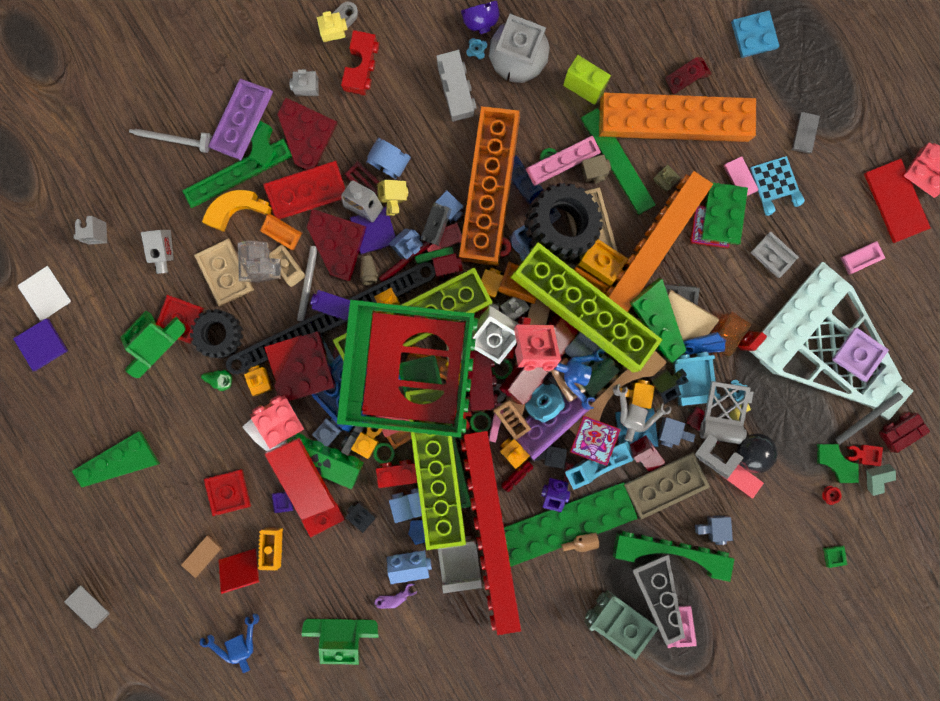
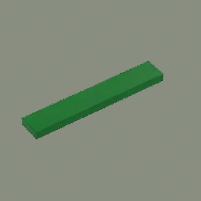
[581,108,656,216]
[182,139,292,208]

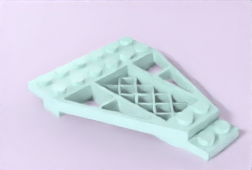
[750,262,913,420]

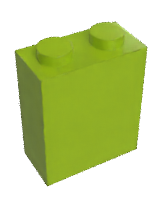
[563,55,611,105]

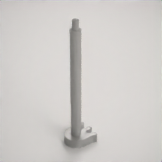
[129,129,212,153]

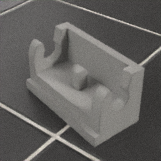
[74,216,107,245]
[64,585,110,629]

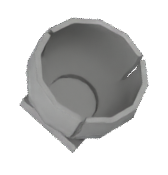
[489,14,550,83]

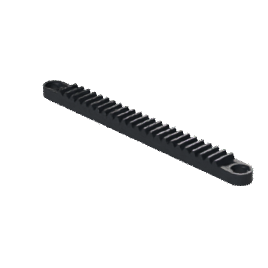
[226,262,436,374]

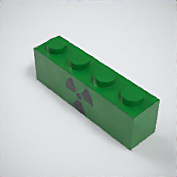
[286,433,364,489]

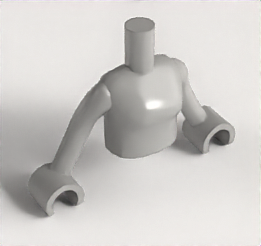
[613,384,671,442]

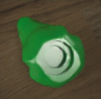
[201,370,233,391]

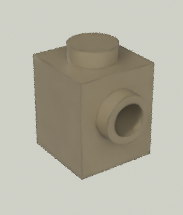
[580,155,611,183]

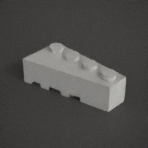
[632,554,685,645]

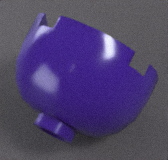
[461,1,499,34]

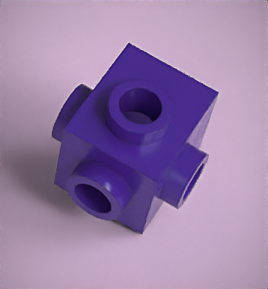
[541,478,570,512]

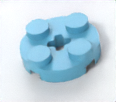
[525,383,565,423]

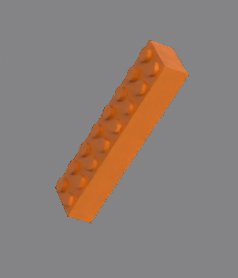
[599,93,756,142]
[459,106,520,266]
[605,171,713,312]

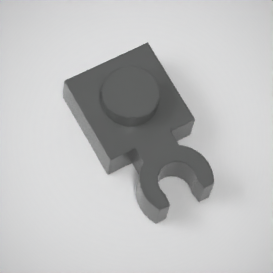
[341,426,365,456]

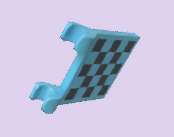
[750,156,805,216]

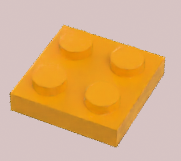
[578,239,628,286]

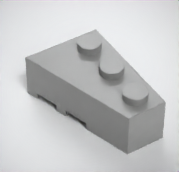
[436,50,477,122]

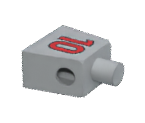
[141,230,173,274]

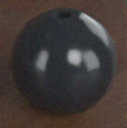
[736,433,778,473]

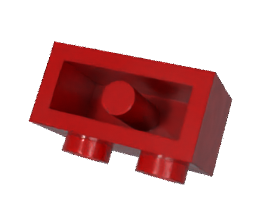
[376,460,417,488]

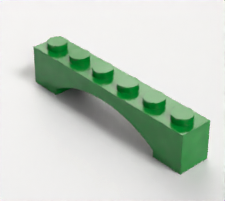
[612,531,735,582]

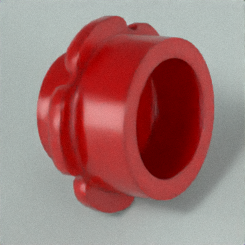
[822,486,842,505]

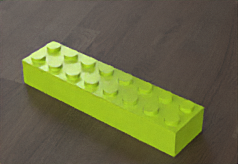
[510,243,662,373]
[333,268,493,369]
[406,389,466,550]

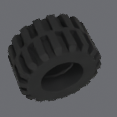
[190,309,243,358]

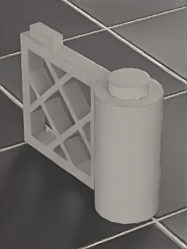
[700,381,753,444]

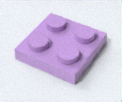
[832,328,889,382]

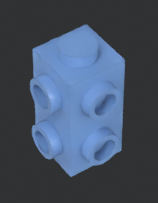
[387,551,432,584]

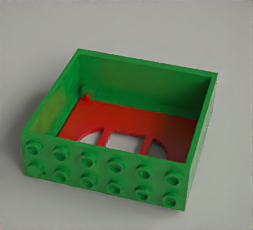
[337,300,478,437]

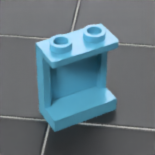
[673,352,720,406]

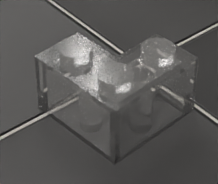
[238,240,281,282]

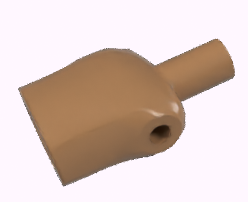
[561,532,599,552]

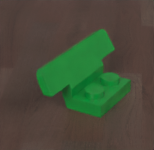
[120,311,186,378]
[302,619,378,665]

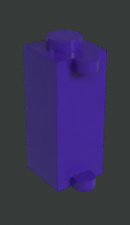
[311,290,350,321]

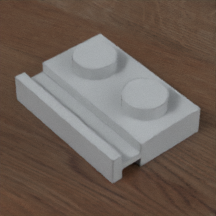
[750,232,799,278]

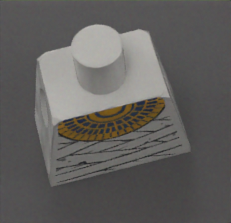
[341,181,383,223]

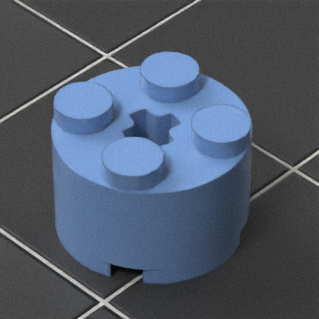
[366,137,411,179]

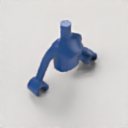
[554,349,605,410]
[200,613,259,673]

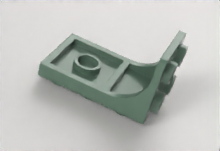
[585,590,658,660]

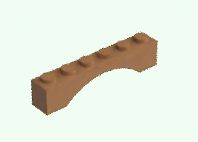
[569,351,667,436]

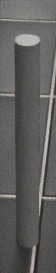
[835,392,903,445]

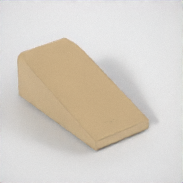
[268,244,305,287]

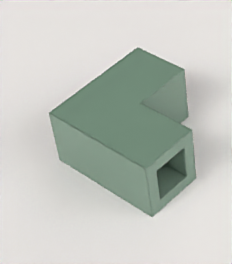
[866,464,896,496]

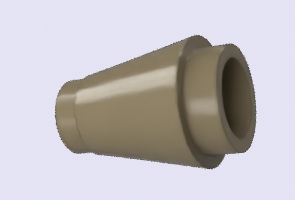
[359,256,378,285]

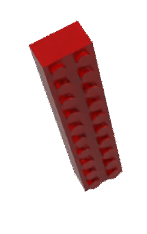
[460,431,521,635]

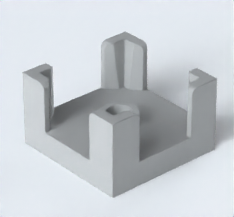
[695,434,743,479]

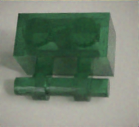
[583,354,620,397]

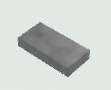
[791,112,820,154]

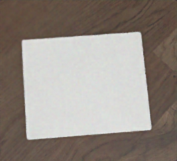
[18,266,71,321]

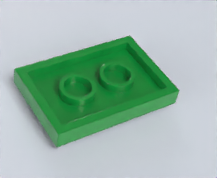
[701,182,748,245]

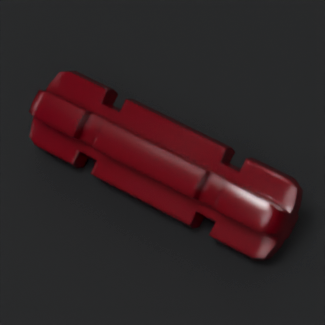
[501,460,534,492]

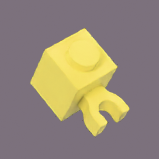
[317,11,348,42]
[377,180,408,216]

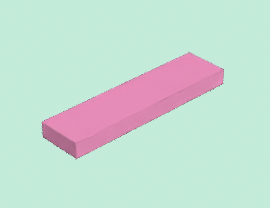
[526,136,601,186]

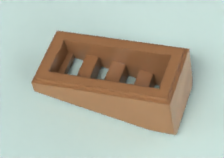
[493,399,531,440]

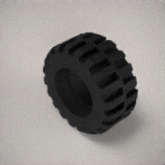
[524,183,603,261]

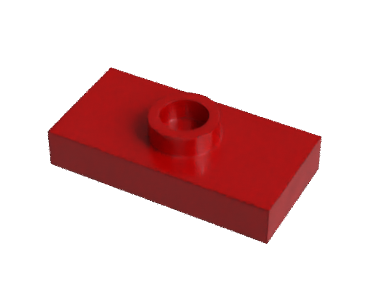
[736,331,767,351]
[302,502,345,538]

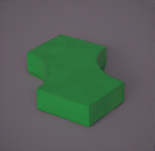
[249,121,277,168]
[817,444,859,483]

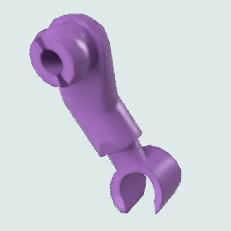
[375,583,417,609]

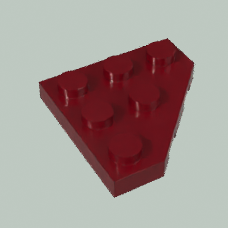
[278,98,338,170]
[307,209,367,281]
[274,331,336,401]

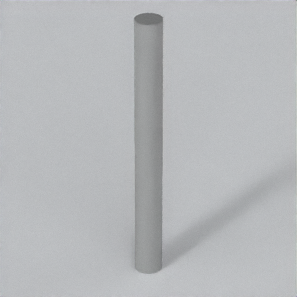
[297,246,318,322]

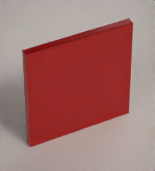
[264,335,302,381]
[219,549,259,594]

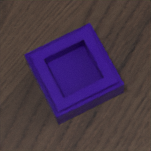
[272,492,294,513]

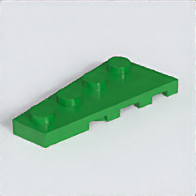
[630,278,686,363]
[72,431,160,488]

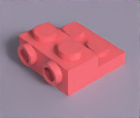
[903,142,940,198]
[514,325,561,371]
[250,395,304,449]

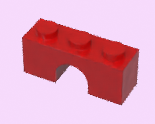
[341,30,379,96]

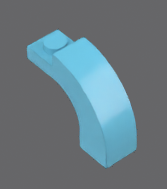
[565,441,634,490]

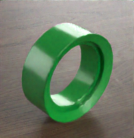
[491,358,512,379]
[470,412,491,432]
[373,443,395,463]

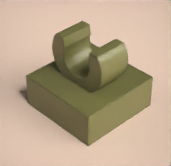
[653,165,681,192]

